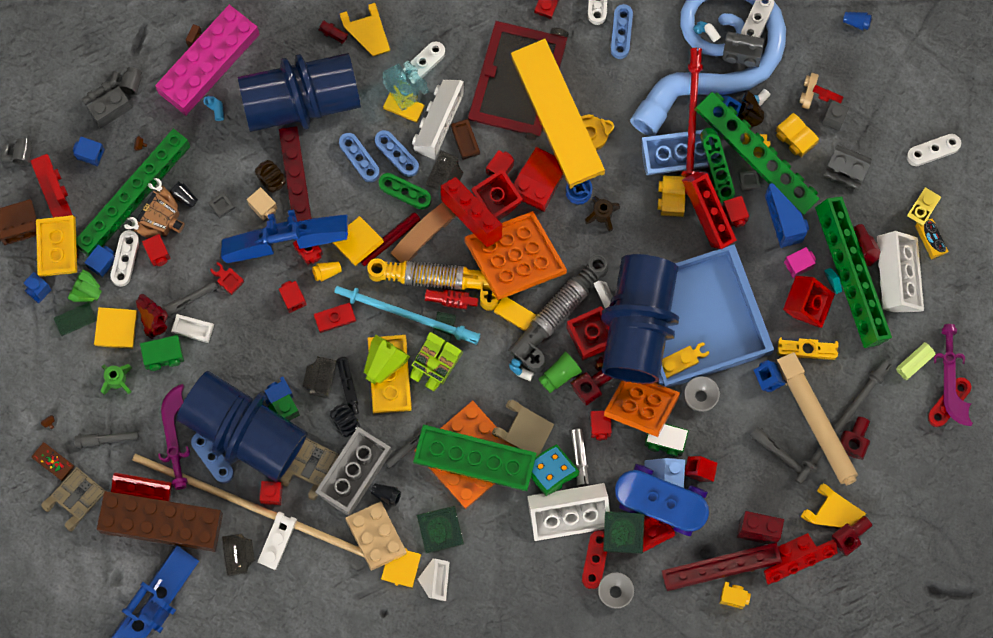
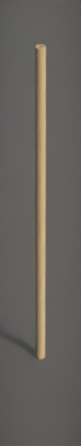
[132,454,364,557]

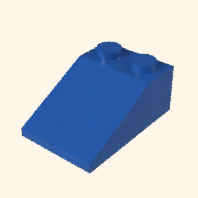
[765,183,809,248]

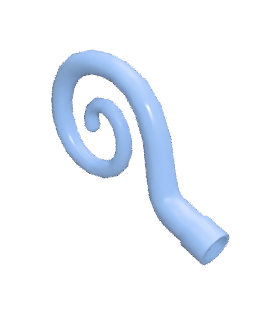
[630,0,786,136]

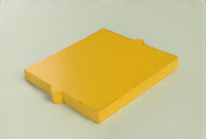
[381,548,421,588]

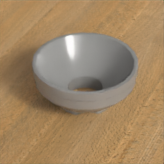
[684,376,720,412]
[598,572,634,609]

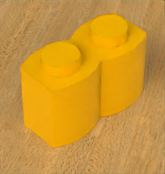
[776,113,819,158]
[657,175,685,217]

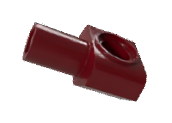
[853,224,881,266]
[570,370,613,406]
[840,416,870,460]
[832,516,872,556]

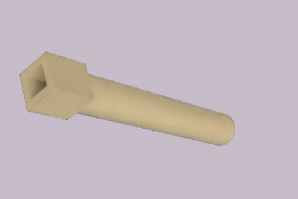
[776,352,858,485]

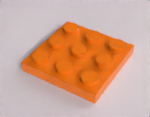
[604,381,680,437]

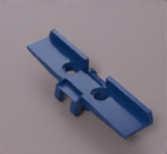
[221,209,348,263]
[110,545,199,638]

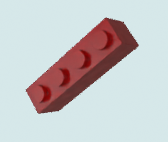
[682,171,737,249]
[441,177,502,247]

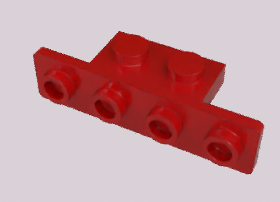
[31,154,73,218]
[641,516,676,553]
[764,533,838,585]

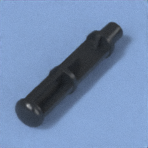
[336,357,359,415]

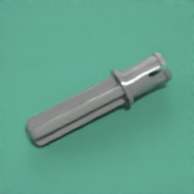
[571,428,589,487]

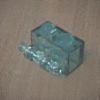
[382,61,429,111]

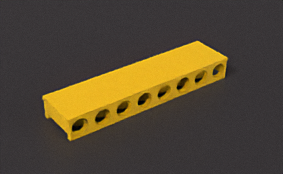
[511,39,605,189]

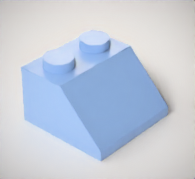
[644,458,685,488]

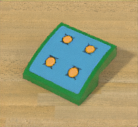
[531,444,580,496]

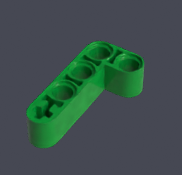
[700,128,735,203]

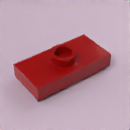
[314,302,356,333]

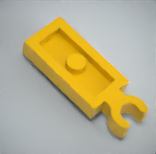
[662,342,709,379]

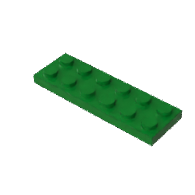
[413,424,537,491]

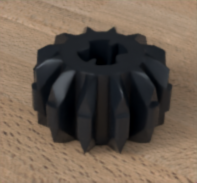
[330,403,360,437]

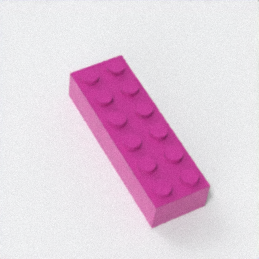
[155,4,260,115]

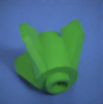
[67,270,102,303]
[101,364,132,395]

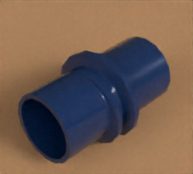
[238,53,361,132]
[601,254,679,384]
[176,371,308,483]

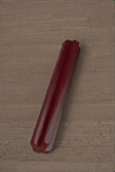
[360,212,420,266]

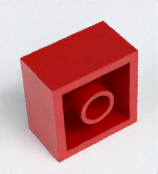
[566,306,609,361]

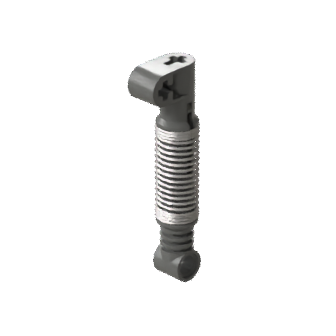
[508,254,608,373]

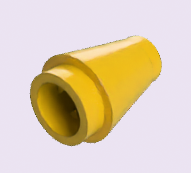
[312,261,342,282]

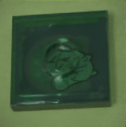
[417,506,464,554]
[603,511,645,554]

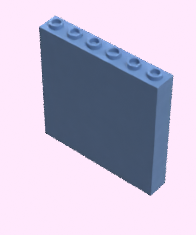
[658,244,774,388]

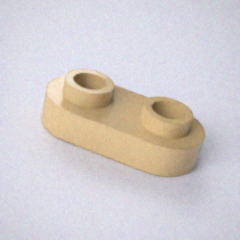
[799,73,819,110]

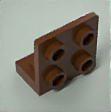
[0,199,37,246]

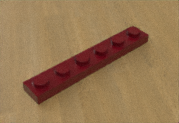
[279,126,312,222]
[662,542,782,591]

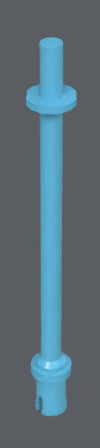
[334,286,481,345]

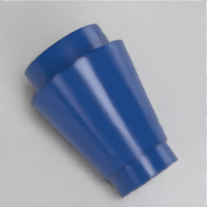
[843,12,872,30]

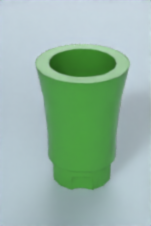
[538,351,582,393]

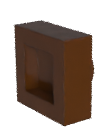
[186,24,202,48]

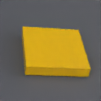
[332,216,384,266]
[94,307,137,349]

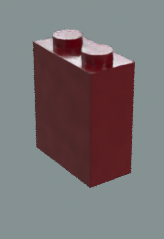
[737,511,784,544]

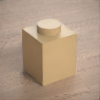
[247,187,277,221]

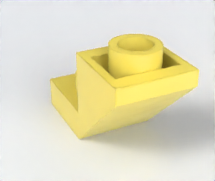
[907,187,941,226]

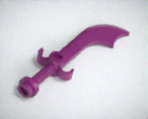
[934,324,973,426]
[158,384,190,490]

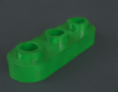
[379,173,431,210]

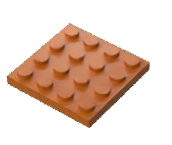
[464,211,567,300]
[414,401,514,509]

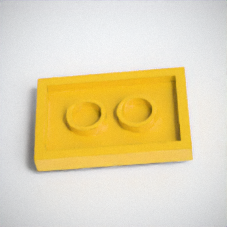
[36,215,77,277]

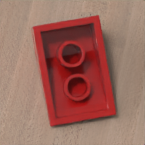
[513,147,564,212]

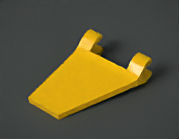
[340,3,390,56]
[800,483,866,528]

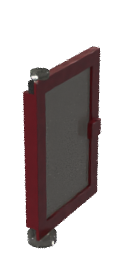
[468,21,569,140]

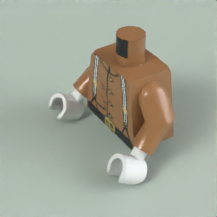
[124,178,185,238]

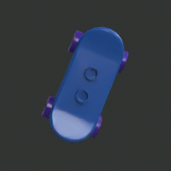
[615,464,709,536]

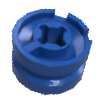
[566,180,592,205]

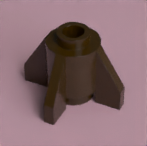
[734,91,764,127]
[585,196,620,232]

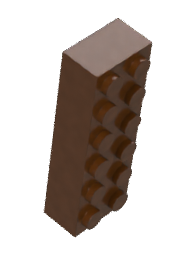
[97,491,223,552]

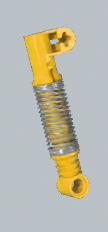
[367,258,499,311]

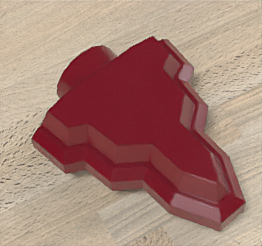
[136,294,168,339]

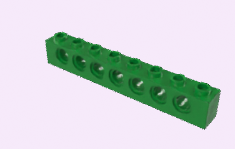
[694,92,819,215]
[76,128,190,257]
[815,196,892,348]

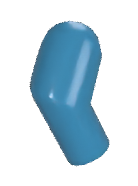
[203,96,224,121]

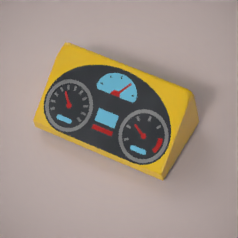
[915,218,949,259]

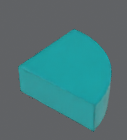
[824,268,843,294]

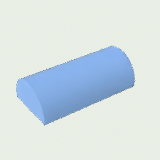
[642,130,719,175]

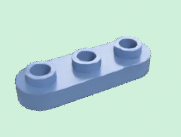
[611,4,633,59]
[375,130,419,177]
[339,133,380,182]
[191,433,234,484]

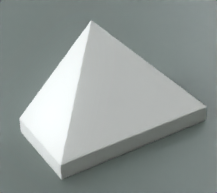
[418,559,450,601]

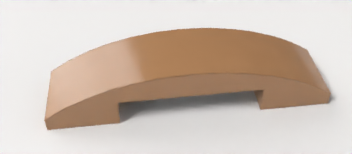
[391,203,456,263]

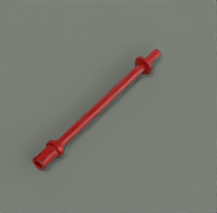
[681,48,703,194]

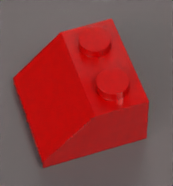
[471,168,523,220]
[783,276,835,328]

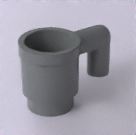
[110,67,142,95]
[0,138,32,165]

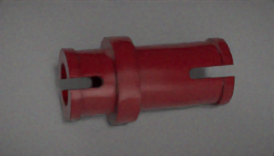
[318,20,348,44]

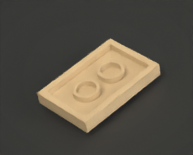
[345,501,407,571]

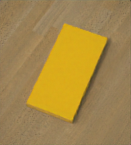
[368,335,412,414]

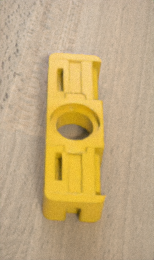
[777,337,838,360]

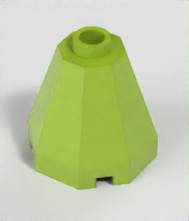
[363,335,410,384]

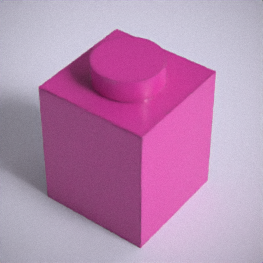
[784,247,816,278]

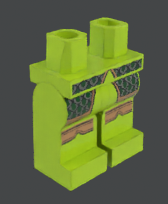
[410,332,463,391]

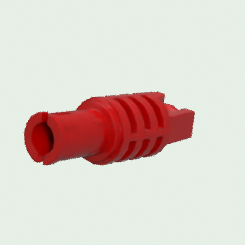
[425,289,478,309]

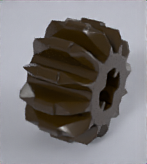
[255,160,286,193]

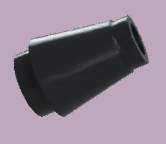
[170,182,198,208]
[371,483,401,506]

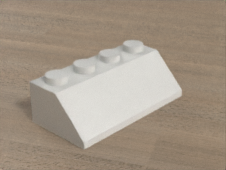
[412,80,464,160]
[877,231,924,312]
[527,483,610,541]

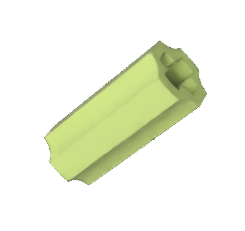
[896,342,935,380]

